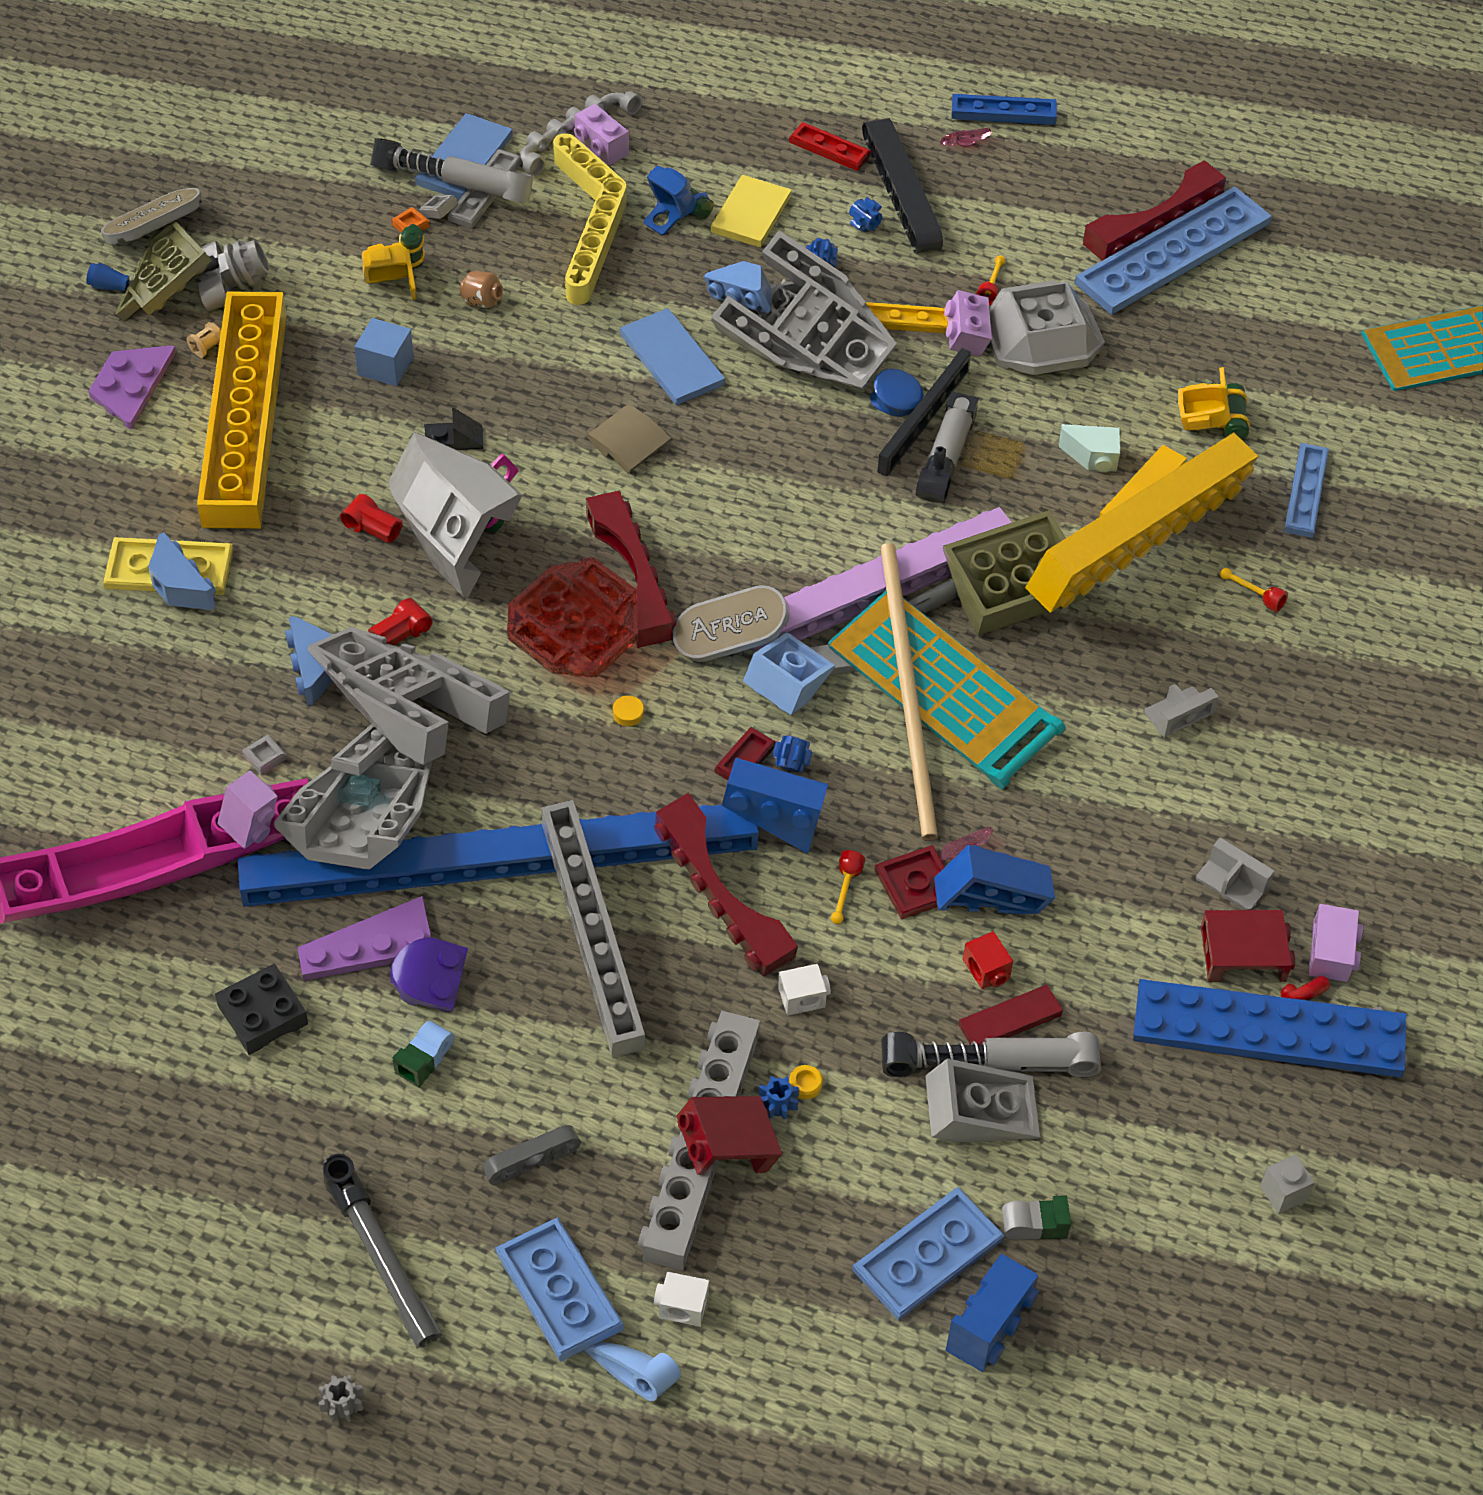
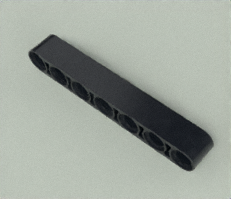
[862,118,943,253]

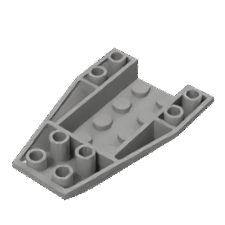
[388,432,523,598]
[274,746,433,870]

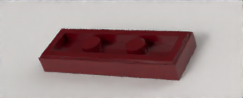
[959,985,1063,1045]

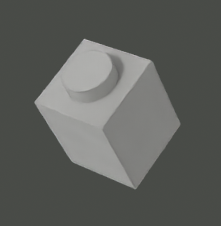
[1260,1155,1315,1214]

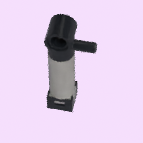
[915,391,979,503]

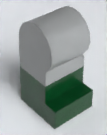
[1002,1195,1071,1239]

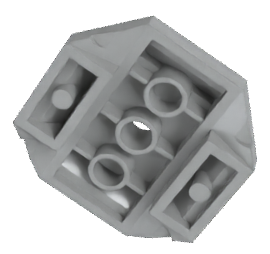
[989,280,1105,375]

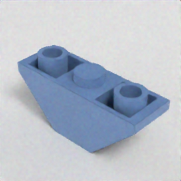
[703,261,771,313]
[148,532,216,610]
[285,616,333,706]

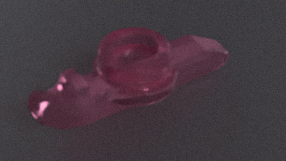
[940,128,991,147]
[940,827,993,862]

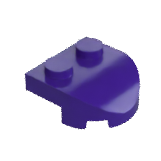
[390,937,468,1013]

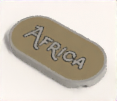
[101,188,203,244]
[673,585,790,662]

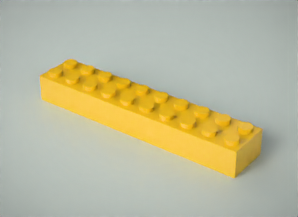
[197,292,287,529]
[1025,433,1258,613]

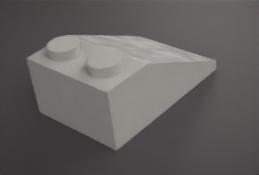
[926,1059,1040,1142]

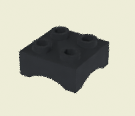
[215,963,308,1055]

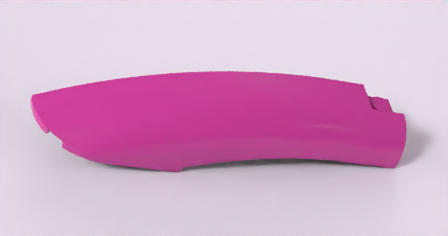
[0,778,309,923]

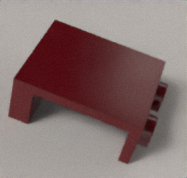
[1200,910,1295,982]
[676,1096,782,1175]

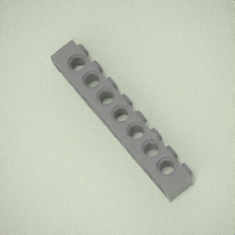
[542,800,645,1058]
[638,1010,760,1271]

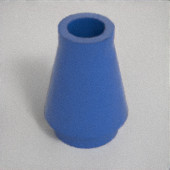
[86,262,130,292]

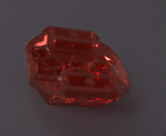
[507,557,639,678]

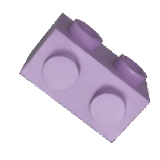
[574,104,629,166]
[944,290,992,356]
[217,770,278,849]
[1308,904,1363,982]

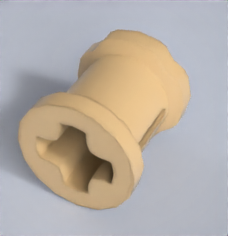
[186,322,221,358]

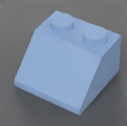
[743,632,835,715]

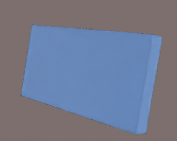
[415,113,513,199]
[620,308,725,405]
[852,1187,1004,1321]
[495,1217,624,1362]

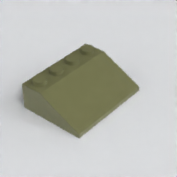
[943,510,1085,636]

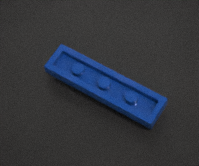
[951,94,1057,125]

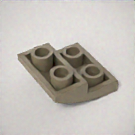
[586,404,671,474]

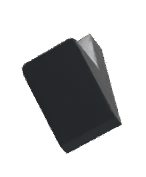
[424,408,484,450]

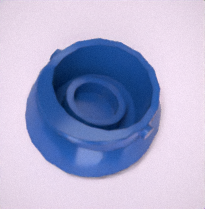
[870,368,924,417]

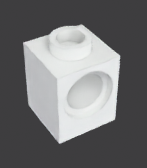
[778,964,831,1016]
[654,1272,709,1327]

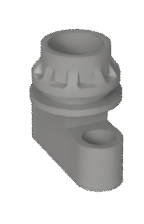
[198,240,270,312]

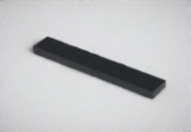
[877,348,971,476]

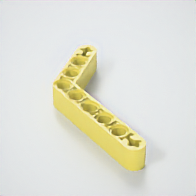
[553,134,627,305]

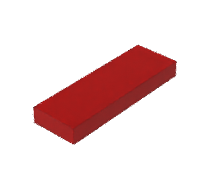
[789,122,871,171]

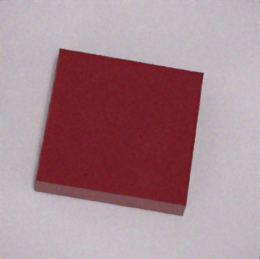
[874,845,945,920]

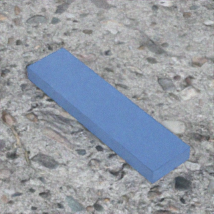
[1284,443,1329,538]

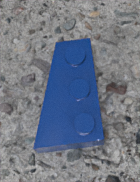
[722,758,828,854]
[934,845,1055,914]
[945,1254,1039,1373]

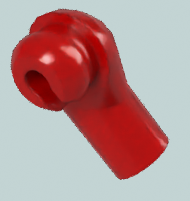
[1280,976,1330,1001]

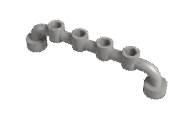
[520,91,642,176]

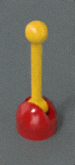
[976,255,1006,306]
[1220,568,1288,613]
[831,850,866,924]

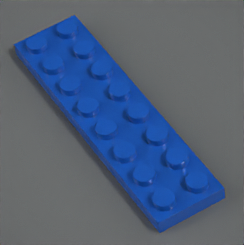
[1133,979,1406,1078]

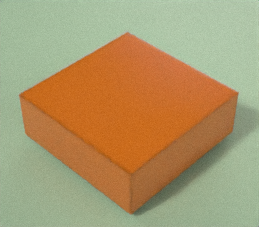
[391,207,430,232]

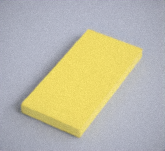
[103,537,233,595]

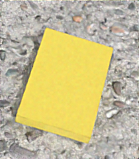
[711,175,791,248]

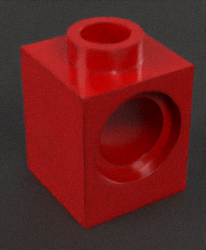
[962,931,1013,989]

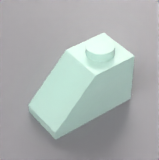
[1059,424,1120,472]

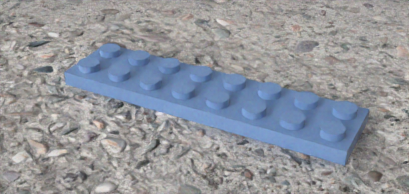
[1075,186,1272,315]

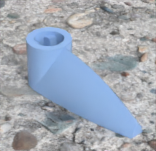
[584,1341,681,1401]

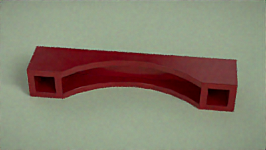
[1083,160,1226,261]
[586,490,676,648]
[654,792,798,977]

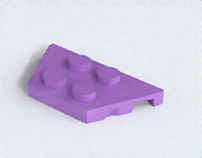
[88,345,176,429]

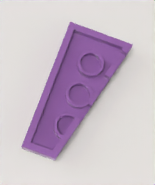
[297,896,431,981]

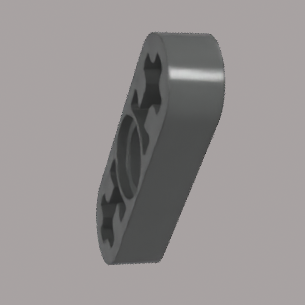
[482,1125,581,1185]

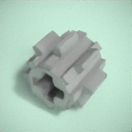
[318,1375,364,1423]

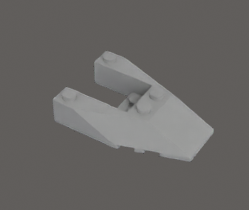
[711,230,897,390]
[308,627,510,765]

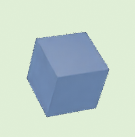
[354,318,414,386]

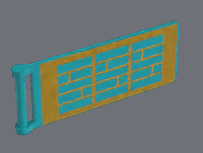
[1361,305,1483,391]
[828,590,1066,790]

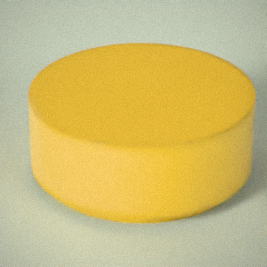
[613,696,644,726]
[789,1065,823,1099]

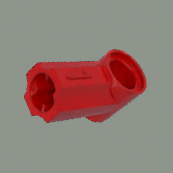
[340,494,403,543]
[368,598,433,646]

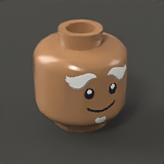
[460,271,503,309]

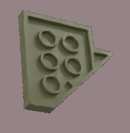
[115,221,212,322]

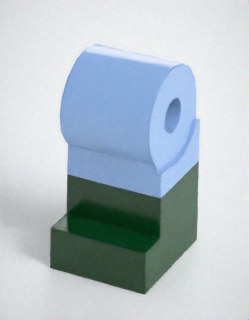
[392,1021,454,1088]

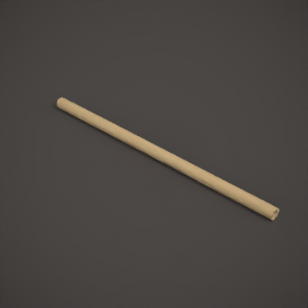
[881,543,938,840]

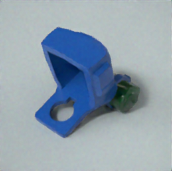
[643,166,714,235]

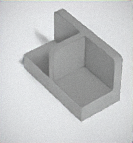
[1144,684,1219,738]
[1196,838,1274,910]

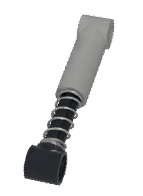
[370,138,534,203]
[881,1032,1101,1077]

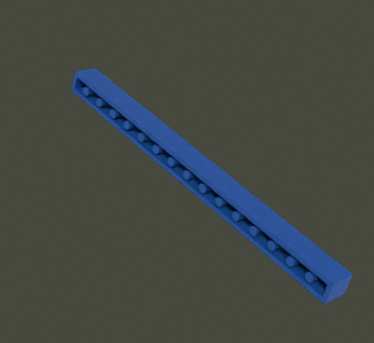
[238,805,758,907]

